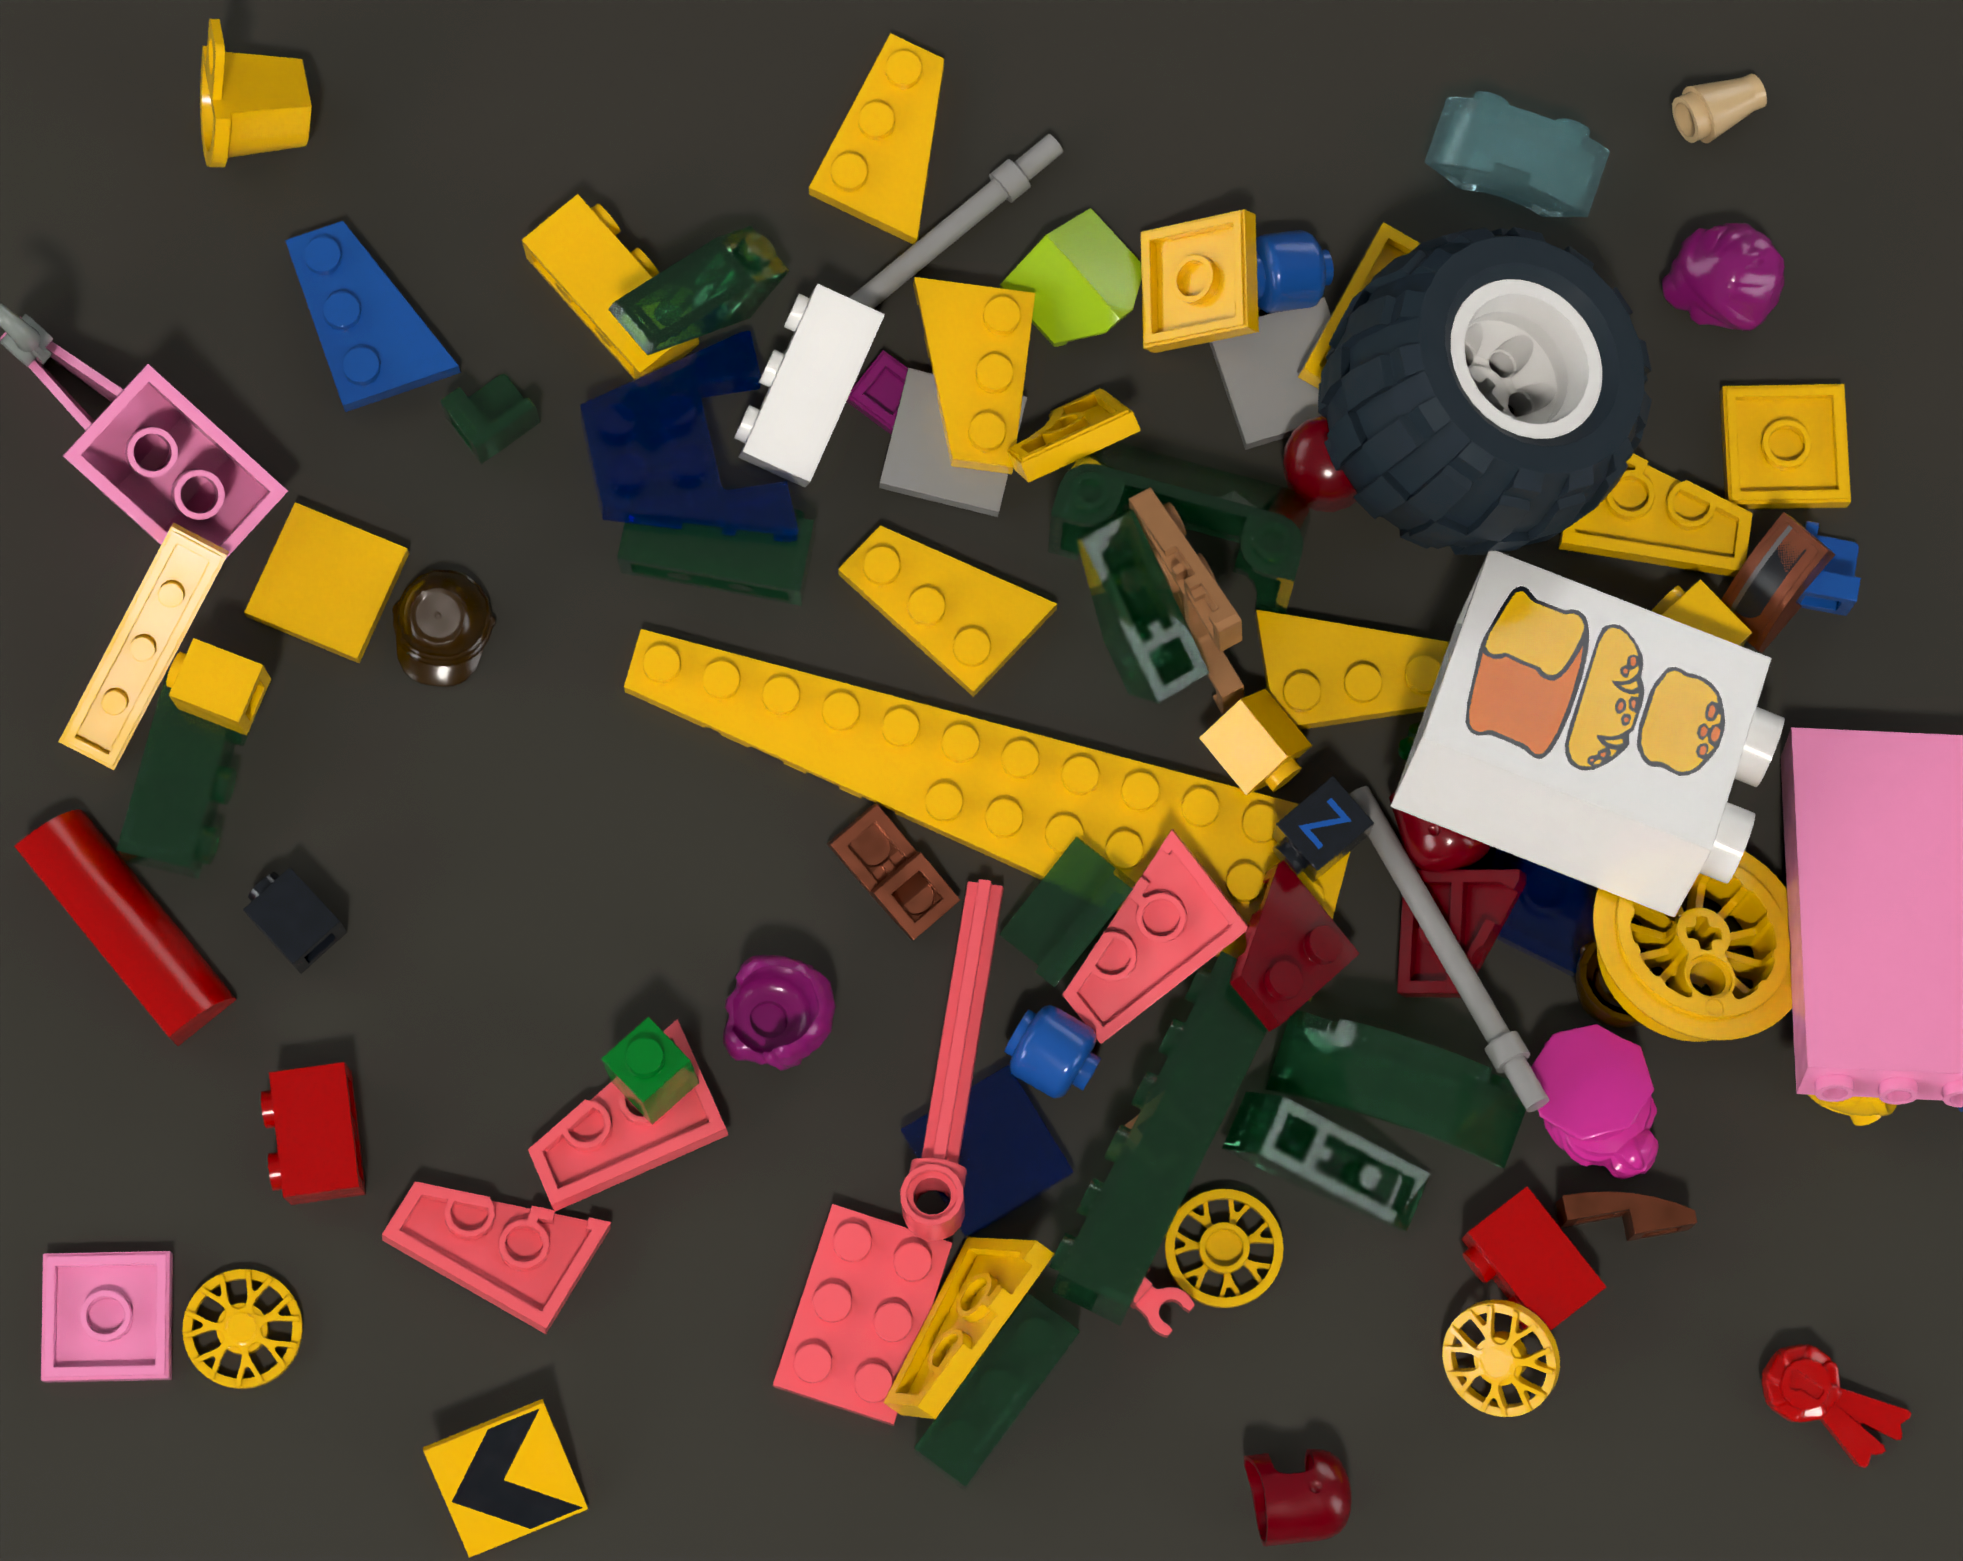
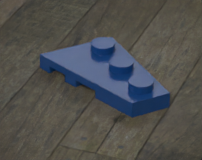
[285,221,461,412]

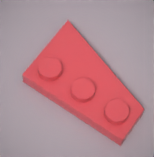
[1063,829,1248,1044]
[528,1019,728,1212]
[382,1181,611,1334]

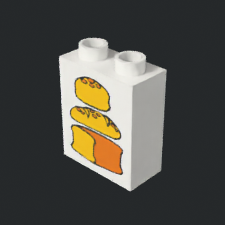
[1390,551,1785,917]

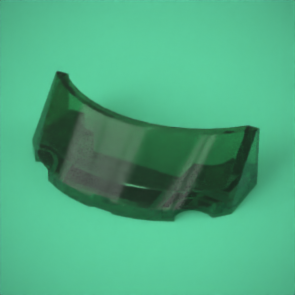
[1265,1011,1526,1169]

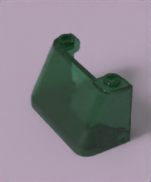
[1048,442,1311,614]

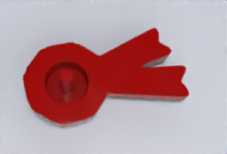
[1761,1344,1912,1468]

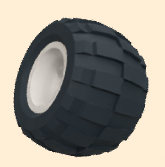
[1318,227,1652,555]

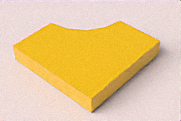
[1007,388,1141,482]

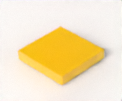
[1141,209,1259,353]
[1719,384,1851,509]
[244,502,410,663]

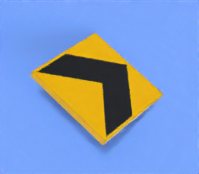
[423,1399,588,1558]

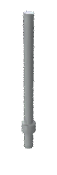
[782,134,1064,353]
[1349,786,1549,1112]

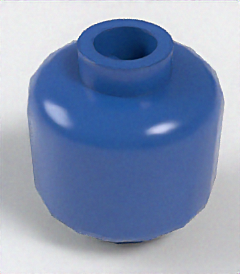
[1256,230,1334,313]
[1004,1005,1102,1099]

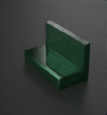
[999,836,1136,987]

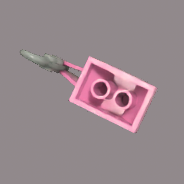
[0,302,288,560]

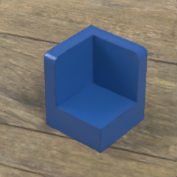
[1796,521,1861,616]

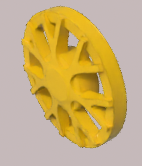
[1165,1189,1284,1308]
[182,1269,303,1389]
[1442,1300,1560,1417]

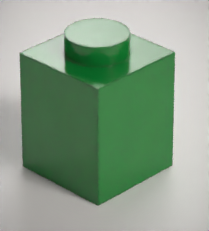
[601,1017,699,1125]

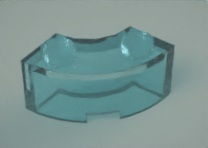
[1425,91,1610,217]

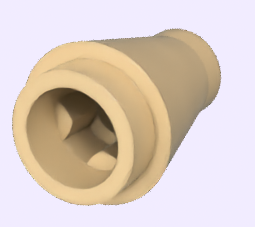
[1672,73,1767,143]

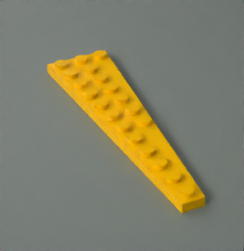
[624,629,1350,1001]

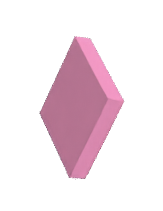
[41,1251,173,1383]

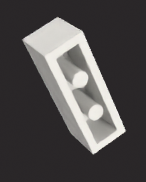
[734,284,885,488]

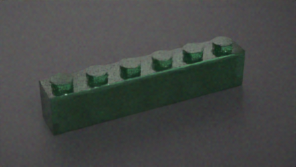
[1049,951,1268,1326]

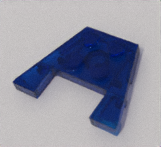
[580,331,798,542]

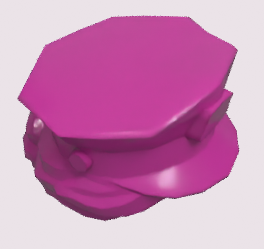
[1531,1024,1659,1179]

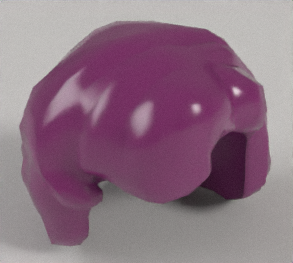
[1662,223,1785,331]
[723,955,836,1071]

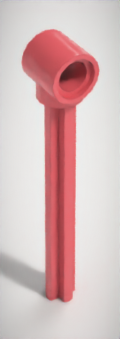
[900,879,1004,1241]

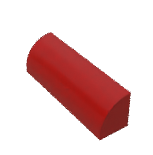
[14,809,237,1046]

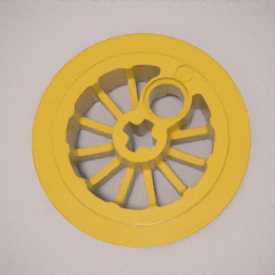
[1593,851,1792,1042]

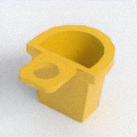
[200,19,312,167]

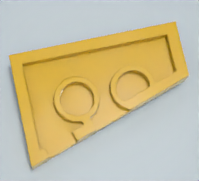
[1255,609,1449,730]

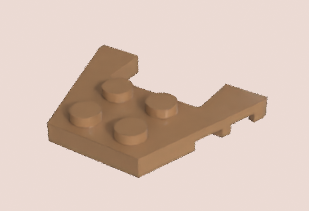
[1129,487,1244,715]

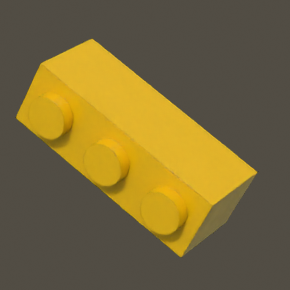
[522,194,700,390]

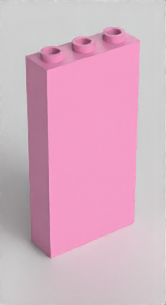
[1781,727,1963,1107]

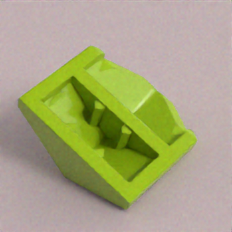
[1000,208,1142,347]

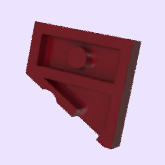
[1229,860,1360,1032]
[1397,869,1527,998]

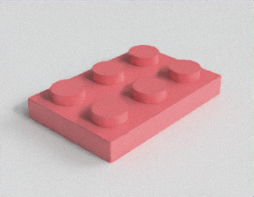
[773,1204,953,1426]

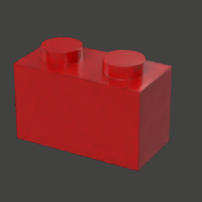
[261,1062,366,1205]
[1461,1186,1606,1331]

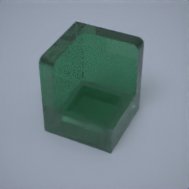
[440,374,541,465]

